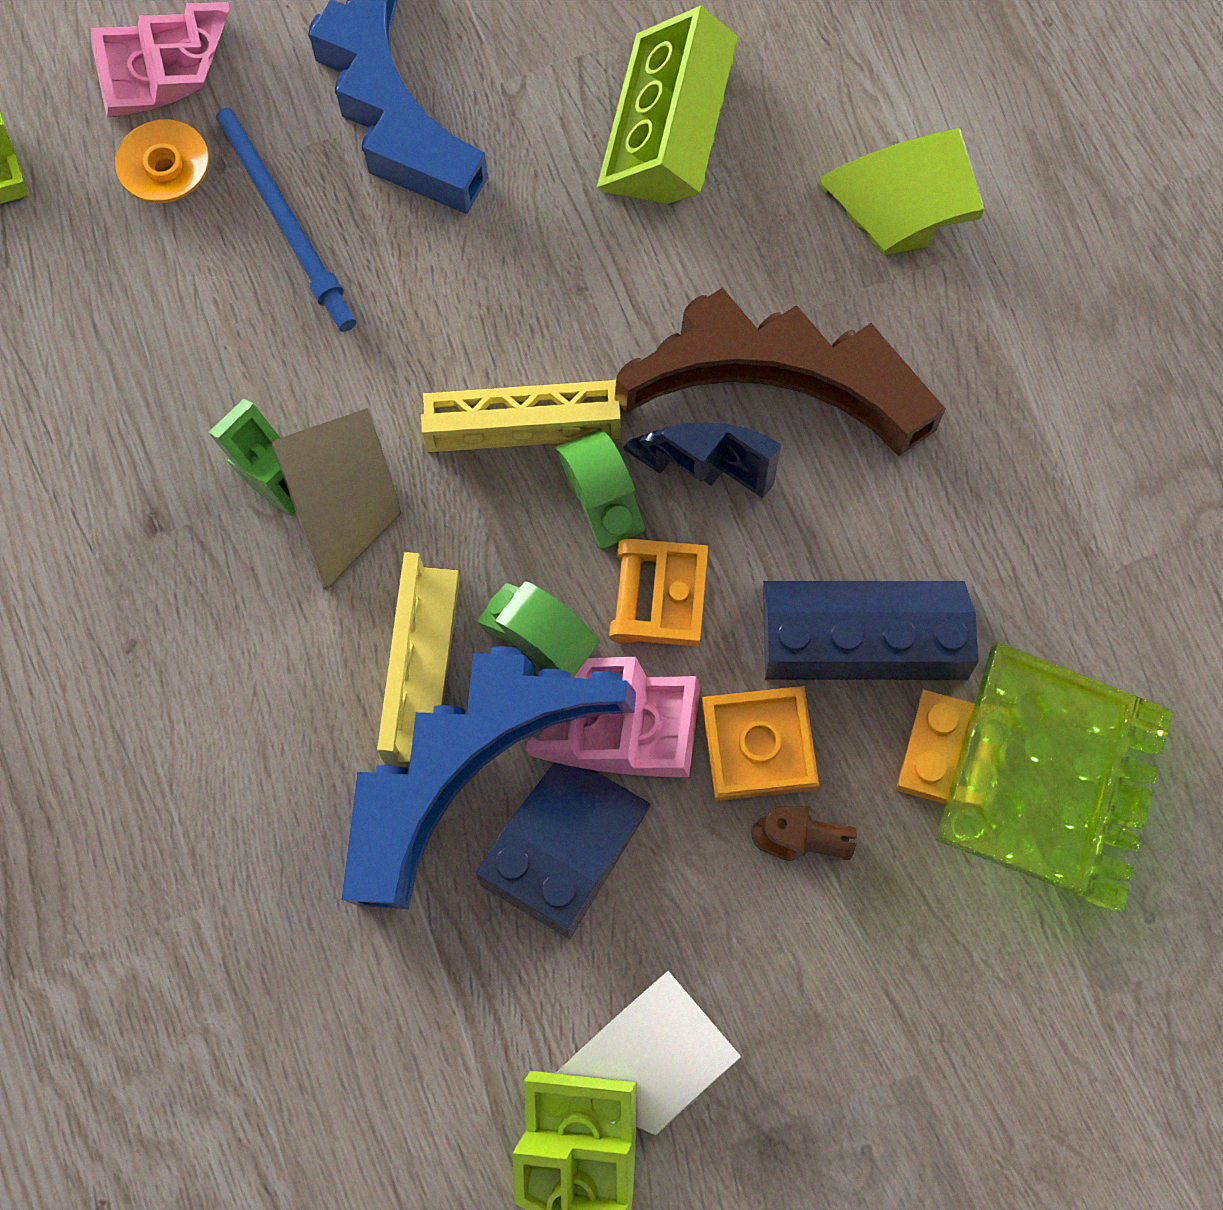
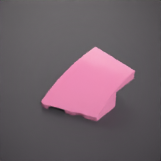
[91,2,229,117]
[526,657,701,777]

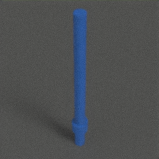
[216,108,356,332]

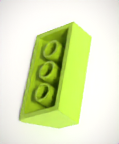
[597,5,738,204]

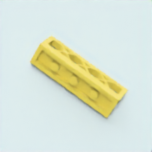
[421,380,621,452]
[377,552,460,767]

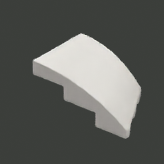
[556,971,741,1136]

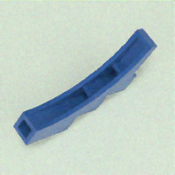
[308,0,488,214]
[342,646,636,910]

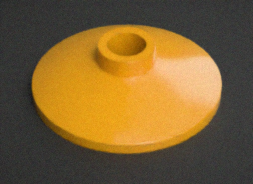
[115,119,209,203]

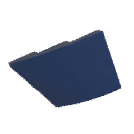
[624,422,781,498]

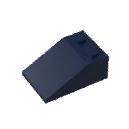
[475,762,651,939]

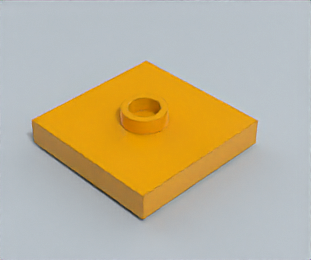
[702,686,819,802]

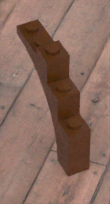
[614,288,946,456]

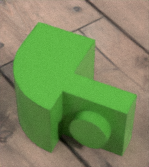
[208,398,296,516]
[555,428,647,550]
[476,581,600,678]

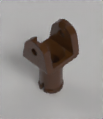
[751,806,857,861]

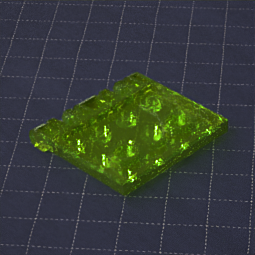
[936,642,1173,911]

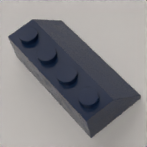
[763,581,979,680]

